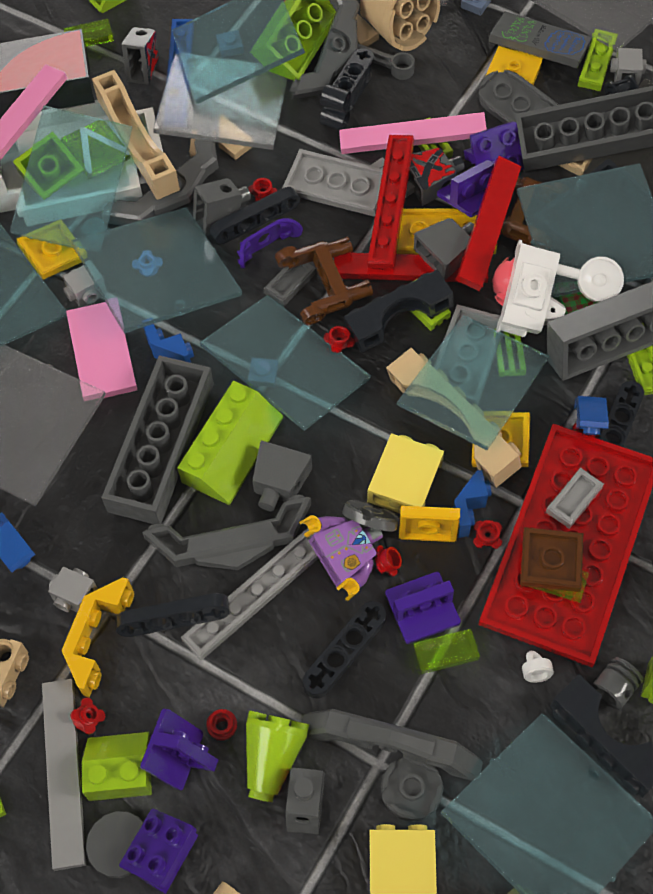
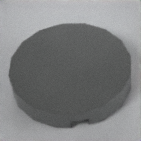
[342,500,399,532]
[380,758,444,821]
[86,811,143,878]

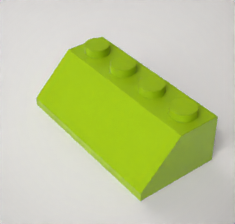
[251,0,336,80]
[177,380,283,506]

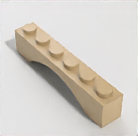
[92,70,180,200]
[386,348,522,488]

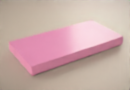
[66,299,138,403]

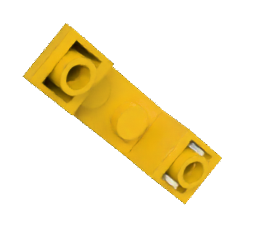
[62,577,134,698]

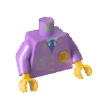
[299,515,383,601]

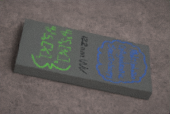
[489,11,592,68]

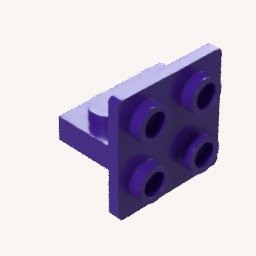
[463,121,524,171]
[437,160,494,217]
[385,572,461,644]
[140,709,218,790]
[119,809,198,894]

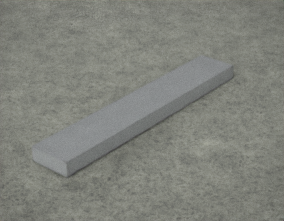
[181,528,319,661]
[42,679,87,871]

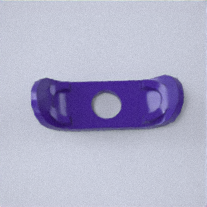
[237,218,303,269]

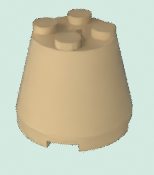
[360,0,440,51]

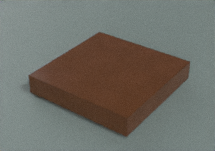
[520,527,584,592]

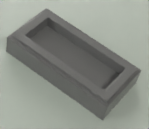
[264,263,316,307]

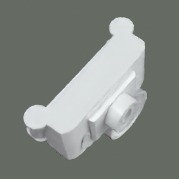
[496,240,624,337]

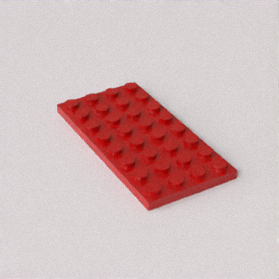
[478,424,653,668]

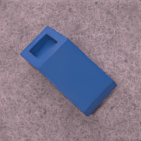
[142,320,194,363]
[574,396,609,435]
[453,470,491,538]
[0,512,35,572]

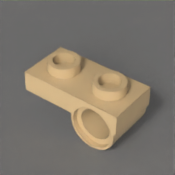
[0,639,29,707]

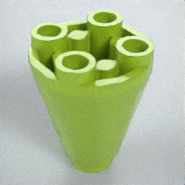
[246,710,310,802]

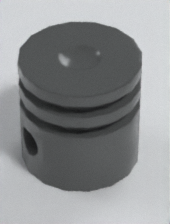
[592,657,643,710]

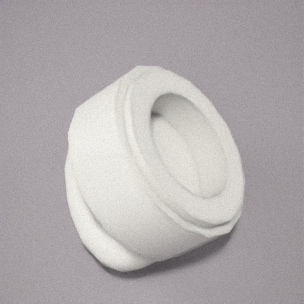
[522,650,554,683]

